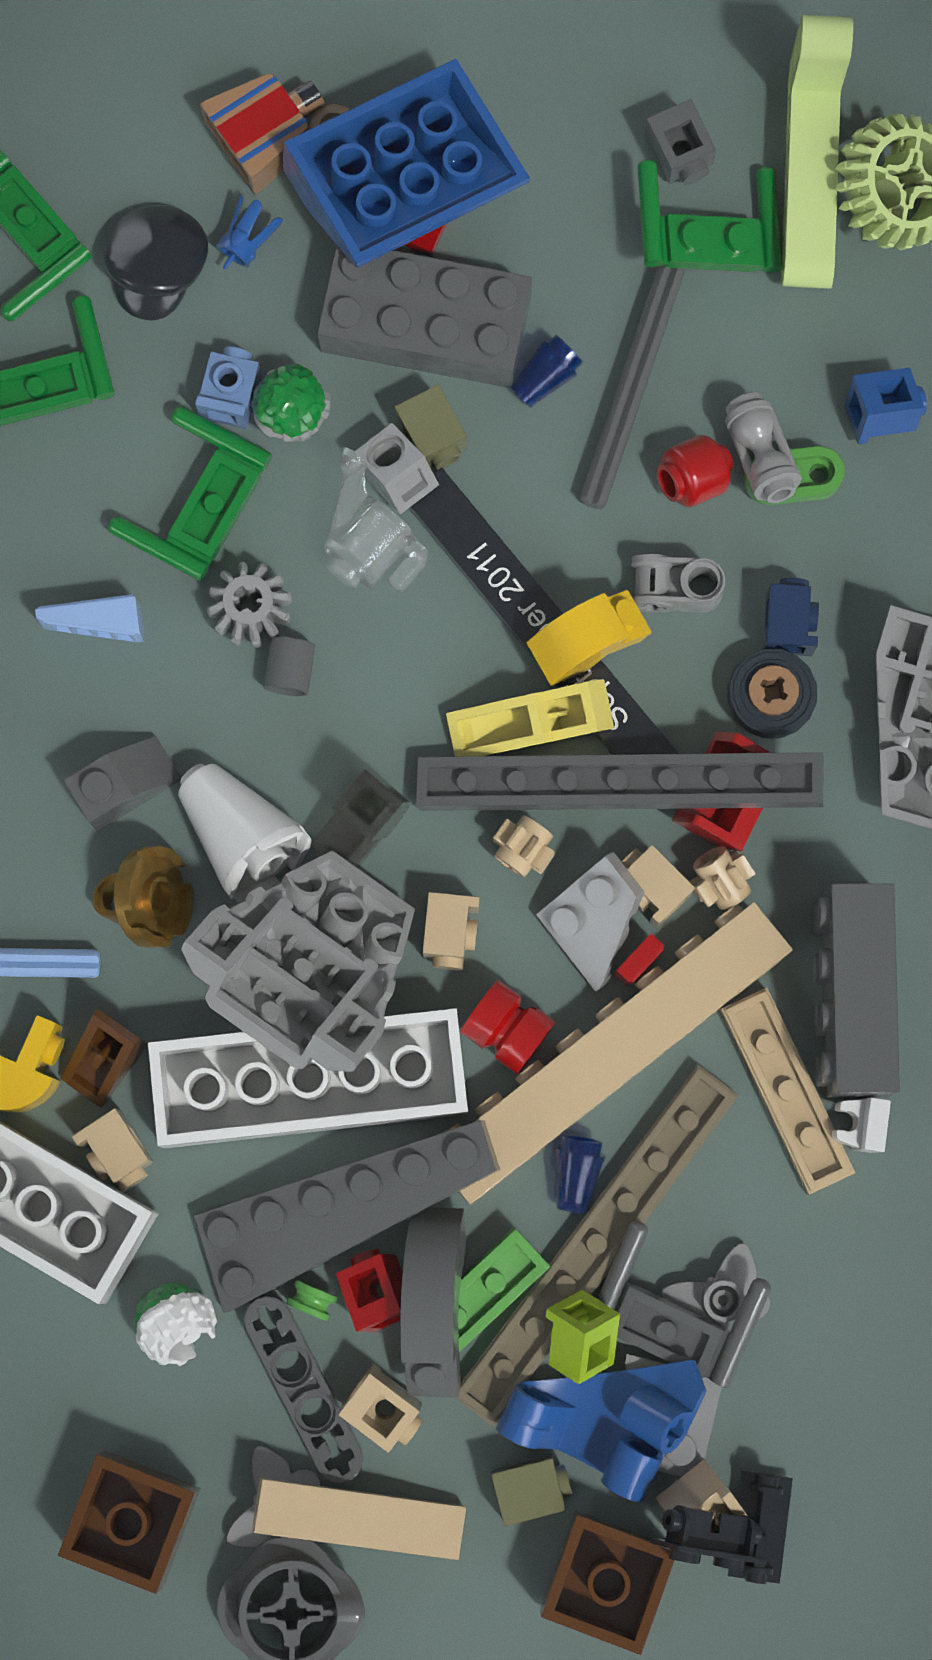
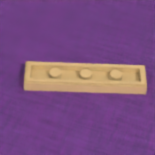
[720,988,855,1195]
[251,1478,466,1560]

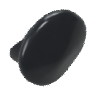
[104,205,208,321]

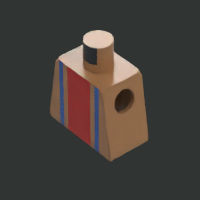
[200,74,325,195]

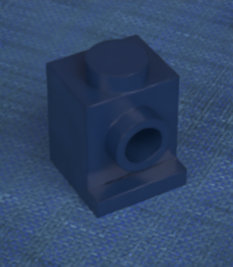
[763,578,819,657]

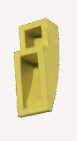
[446,679,614,757]

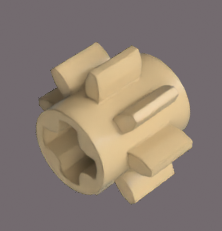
[493,815,555,878]
[689,846,756,910]

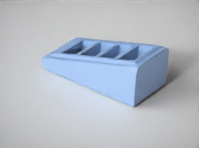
[35,594,145,643]

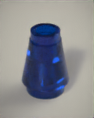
[510,335,583,408]
[555,1135,606,1213]

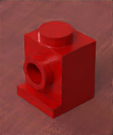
[336,1249,403,1332]

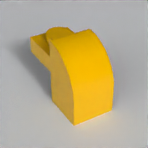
[526,590,652,686]
[0,1015,65,1113]

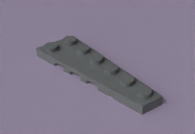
[194,1120,500,1313]

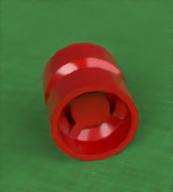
[460,979,556,1075]

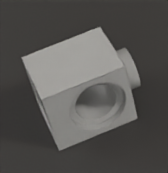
[353,423,439,515]

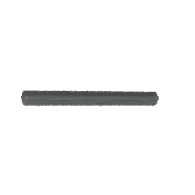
[580,265,686,510]

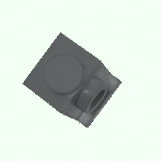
[644,99,716,185]

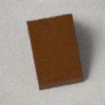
[60,1009,148,1108]

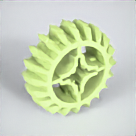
[834,114,932,250]

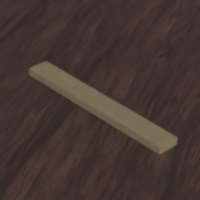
[455,1065,739,1427]

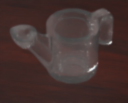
[323,448,428,592]

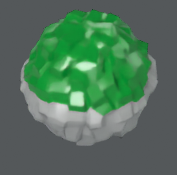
[250,364,331,442]

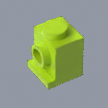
[546,1290,620,1385]

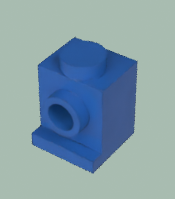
[844,367,927,444]

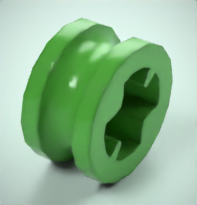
[286,1279,338,1322]

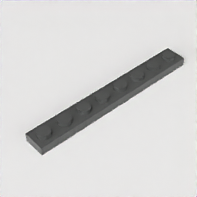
[416,752,824,811]

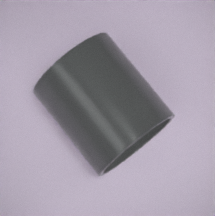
[264,637,315,696]

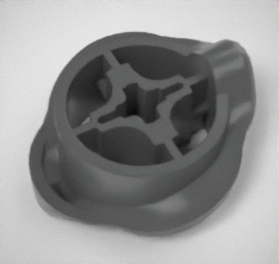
[217,1536,365,1660]

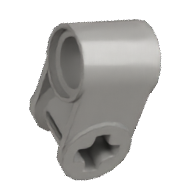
[631,554,726,613]

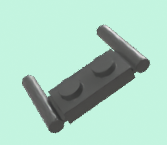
[597,1221,771,1388]

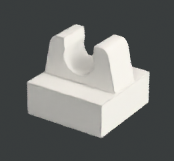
[831,1098,891,1153]

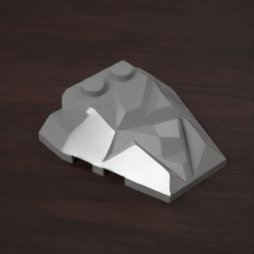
[875,605,932,829]
[181,850,415,1072]

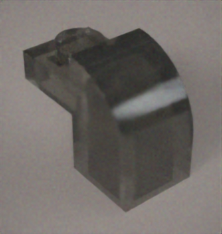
[310,768,410,868]

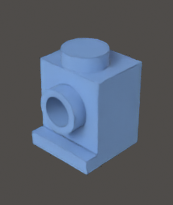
[195,347,262,430]

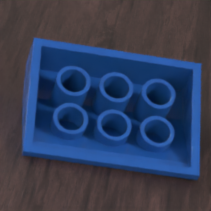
[283,59,530,268]

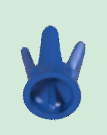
[216,194,283,269]

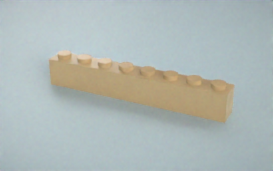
[446,902,793,1206]

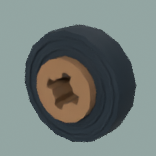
[727,649,817,738]

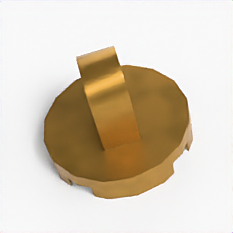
[93,846,193,948]

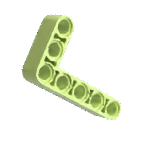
[781,14,853,289]

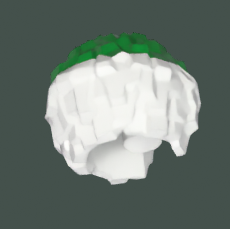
[134,1282,218,1366]

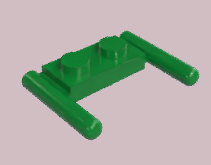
[0,150,93,322]
[637,159,783,273]
[0,295,115,426]
[108,406,272,581]

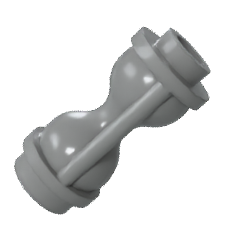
[725,392,802,503]

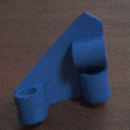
[496,1360,707,1502]

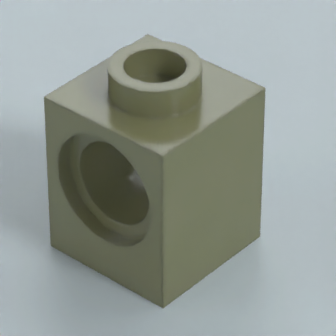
[395,384,467,470]
[491,1455,572,1526]

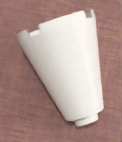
[178,764,312,903]

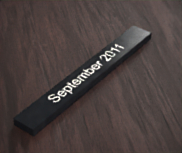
[409,468,679,755]

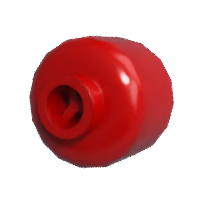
[657,435,733,508]

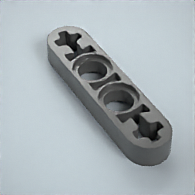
[244,1296,364,1484]

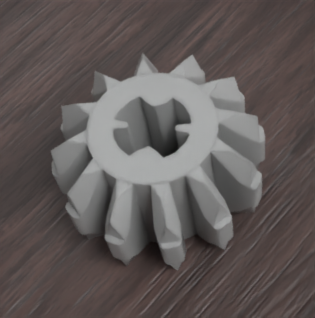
[207,562,292,648]

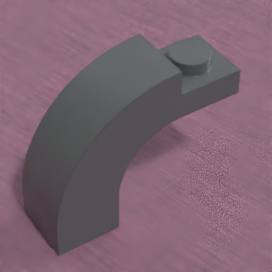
[401,1208,466,1397]

